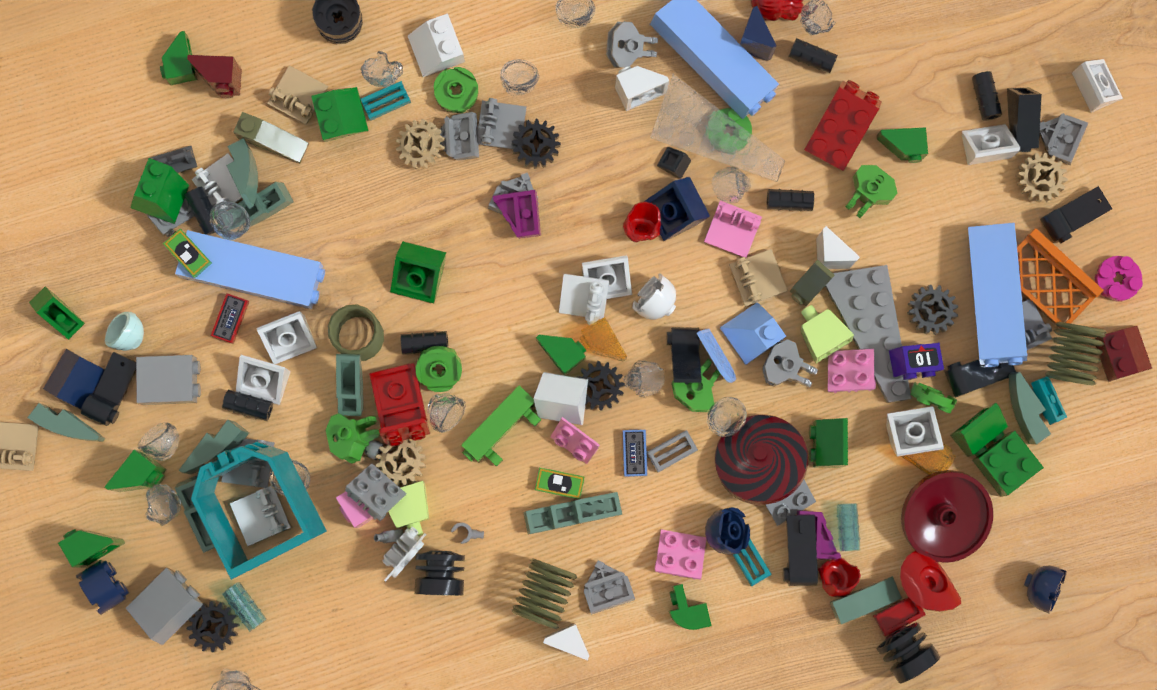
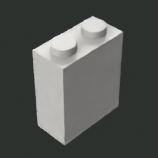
[136,355,201,405]
[126,568,203,645]

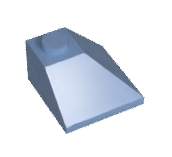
[720,302,786,365]

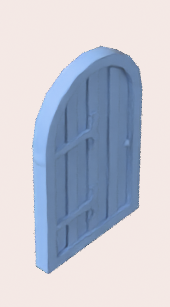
[697,329,736,383]

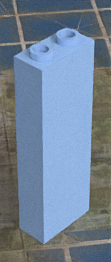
[650,0,779,119]
[968,223,1027,367]
[175,230,325,309]

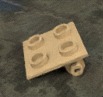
[267,65,328,125]
[729,249,788,306]
[0,422,39,471]

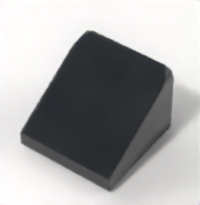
[657,147,691,179]

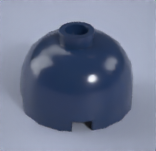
[705,507,750,555]
[1024,565,1067,614]

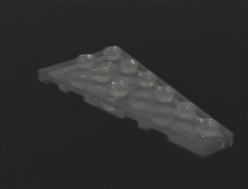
[650,74,785,182]

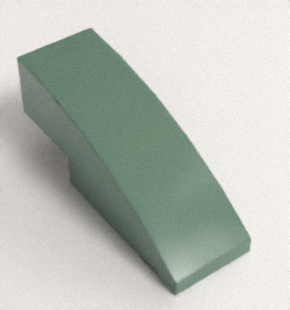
[226,138,258,209]
[218,182,294,236]
[336,354,363,416]
[1009,372,1051,445]
[27,403,105,442]
[179,420,249,475]
[175,475,215,553]
[830,576,901,624]

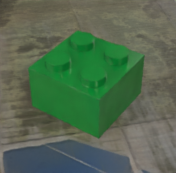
[972,431,1044,497]

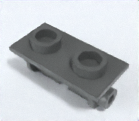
[150,146,197,173]

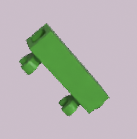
[461,385,541,467]

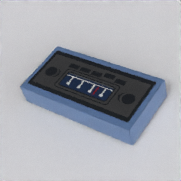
[622,430,647,477]

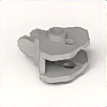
[606,22,658,68]
[762,339,818,387]

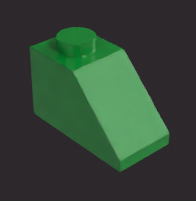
[160,31,197,85]
[877,127,928,163]
[29,286,85,340]
[536,334,586,375]

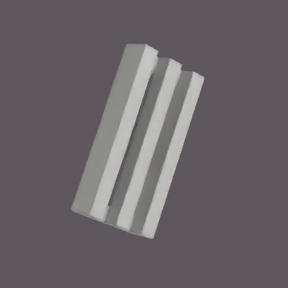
[647,430,698,473]

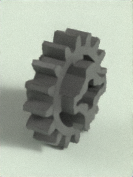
[907,285,958,335]

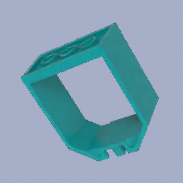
[191,441,327,580]

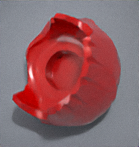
[623,202,661,242]
[818,558,861,597]

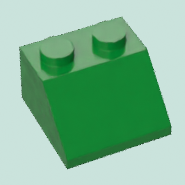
[311,87,369,142]
[130,158,189,224]
[390,241,447,304]
[950,403,1008,457]
[809,418,848,468]
[105,450,167,492]
[58,529,125,568]

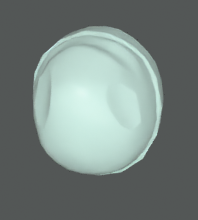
[105,312,144,351]

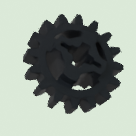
[511,119,561,169]
[577,361,625,411]
[187,601,240,653]

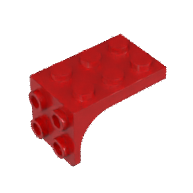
[804,80,882,171]
[369,363,430,446]

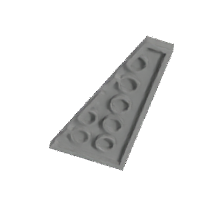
[825,265,911,403]

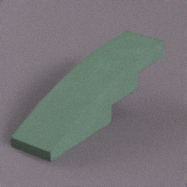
[523,492,622,535]

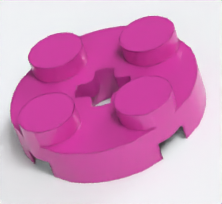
[1094,256,1143,302]

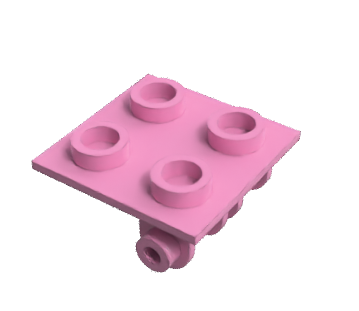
[704,201,762,258]
[828,349,876,393]
[550,417,600,464]
[654,529,706,580]

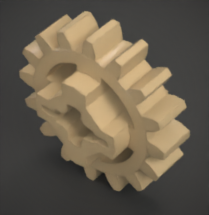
[396,119,445,169]
[1016,153,1068,202]
[376,440,426,486]

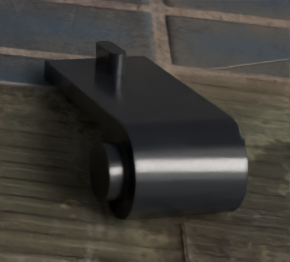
[1040,186,1112,244]
[666,327,702,384]
[81,352,136,426]
[945,359,1016,398]
[783,515,818,586]

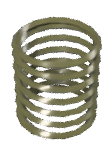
[328,304,384,361]
[1045,321,1107,386]
[512,558,577,629]

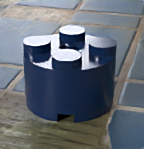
[76,560,129,615]

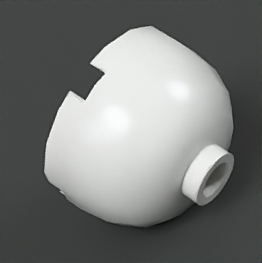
[632,273,676,320]

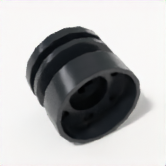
[312,0,363,44]
[414,551,465,596]
[877,622,940,684]

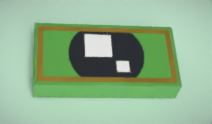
[163,229,212,278]
[535,467,585,499]

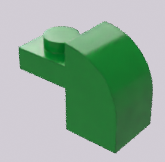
[669,584,712,630]

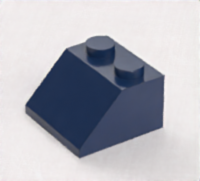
[644,177,710,241]

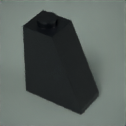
[1007,87,1042,152]

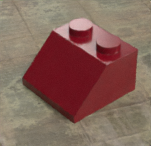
[187,55,242,98]
[1095,326,1152,382]

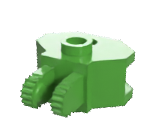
[845,165,898,218]
[671,359,721,412]
[325,413,380,464]

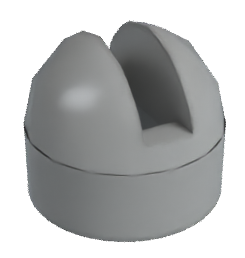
[364,440,383,460]

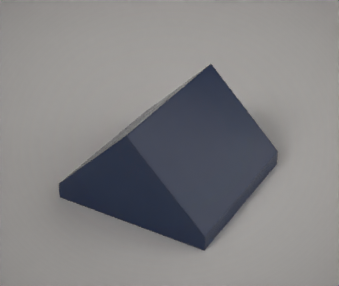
[740,6,777,61]
[43,349,105,409]

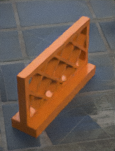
[1017,228,1104,329]

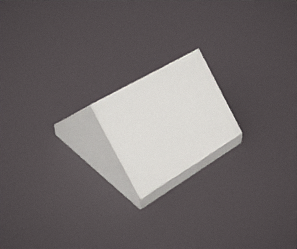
[1072,59,1123,113]
[962,124,1020,165]
[816,226,860,269]
[581,255,632,299]
[257,311,317,364]
[236,355,291,405]
[533,372,588,425]
[543,624,589,660]

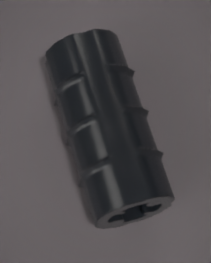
[789,38,838,73]
[972,71,1002,121]
[184,186,223,235]
[767,188,814,212]
[401,331,449,354]
[222,389,273,421]

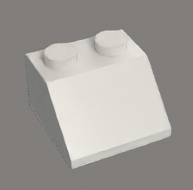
[408,13,465,77]
[615,66,669,111]
[886,406,944,457]

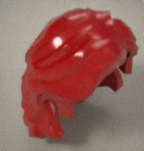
[751,0,804,21]

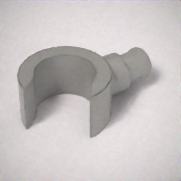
[451,523,484,544]
[374,529,403,543]

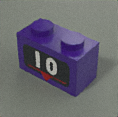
[889,343,944,380]

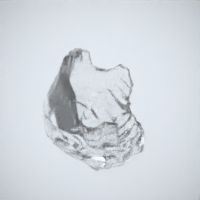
[146,484,181,526]

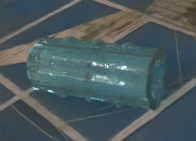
[836,504,861,551]
[222,582,267,632]

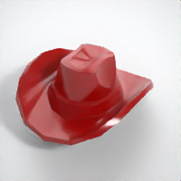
[900,550,961,612]

